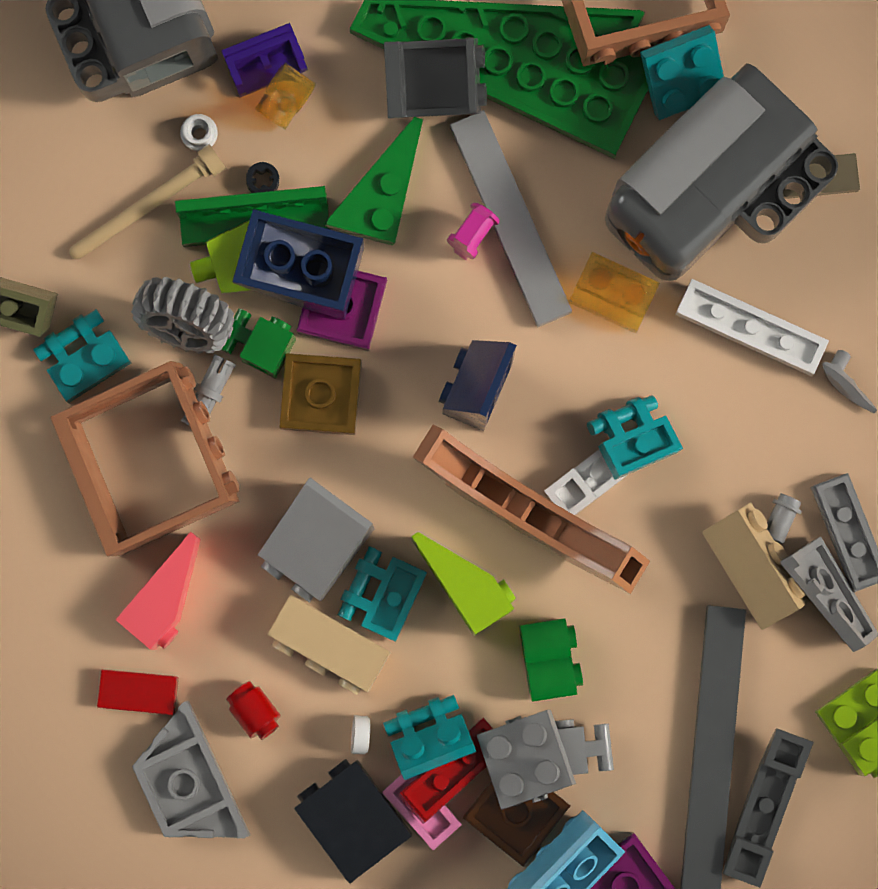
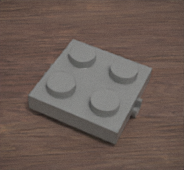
[477,710,576,810]

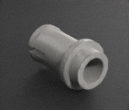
[767,493,802,544]

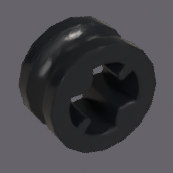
[246,162,279,193]

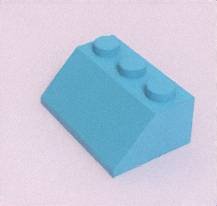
[507,810,625,889]

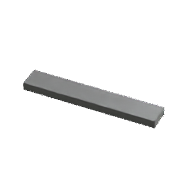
[450,110,572,328]

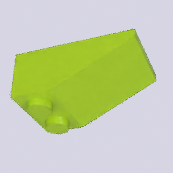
[412,532,516,636]

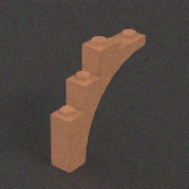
[413,424,650,594]

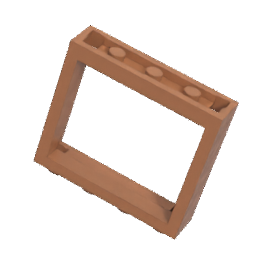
[561,0,730,66]
[50,361,240,557]

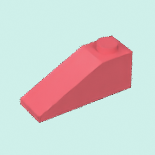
[116,532,201,650]

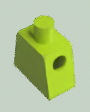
[190,220,251,293]

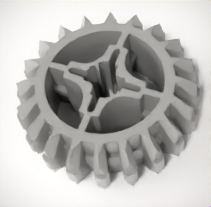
[131,277,235,354]

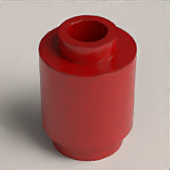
[226,681,281,740]

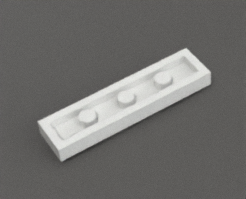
[675,279,829,377]

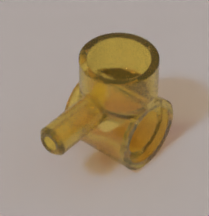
[255,62,316,130]

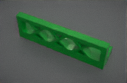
[175,186,331,247]

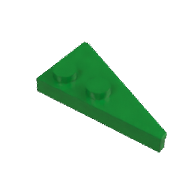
[324,117,423,245]

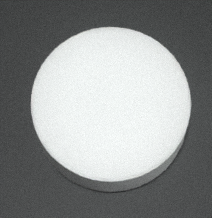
[351,715,370,755]

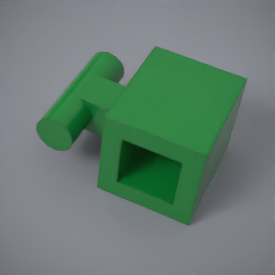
[221,308,296,379]

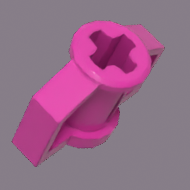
[447,202,500,260]

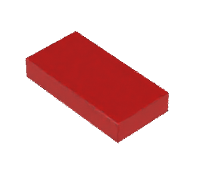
[97,669,179,715]

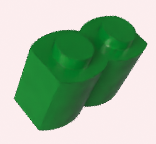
[519,618,583,702]

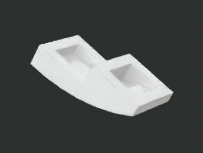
[544,450,627,515]

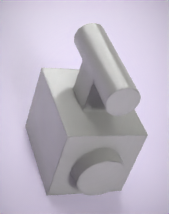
[555,719,614,775]

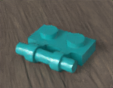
[33,309,131,403]
[587,395,683,480]
[337,546,427,642]
[383,695,476,780]

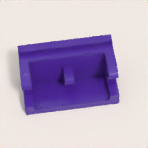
[221,23,308,98]

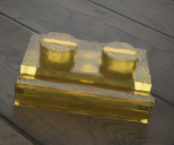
[569,252,660,333]

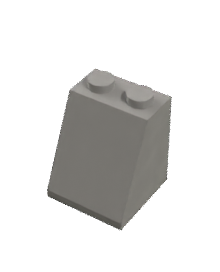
[258,478,375,602]

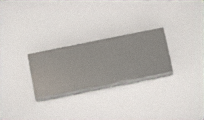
[811,473,878,592]

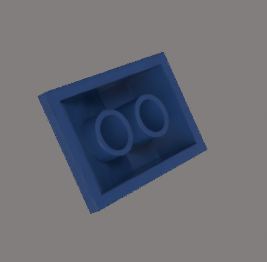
[232,209,364,319]
[439,340,517,431]

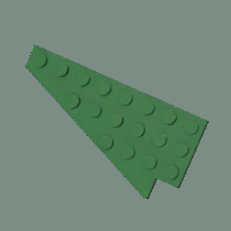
[350,0,648,159]

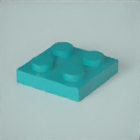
[640,25,724,121]

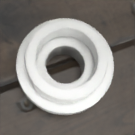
[180,114,218,151]

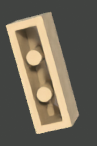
[702,502,811,630]
[267,594,391,695]

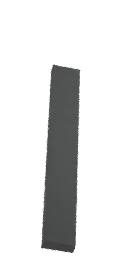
[680,605,746,889]

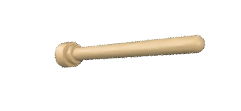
[69,144,226,259]

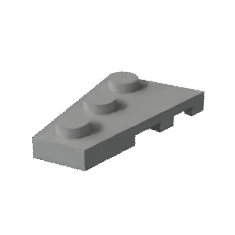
[780,537,878,652]

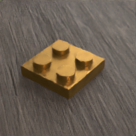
[279,353,361,435]

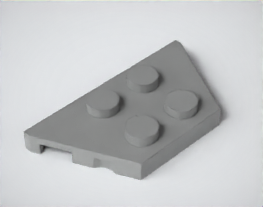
[132,701,251,838]

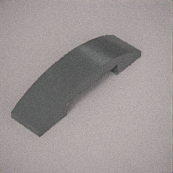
[723,728,814,888]

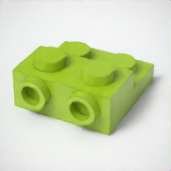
[815,669,878,778]

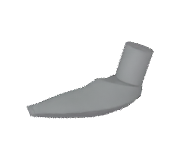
[822,350,877,413]

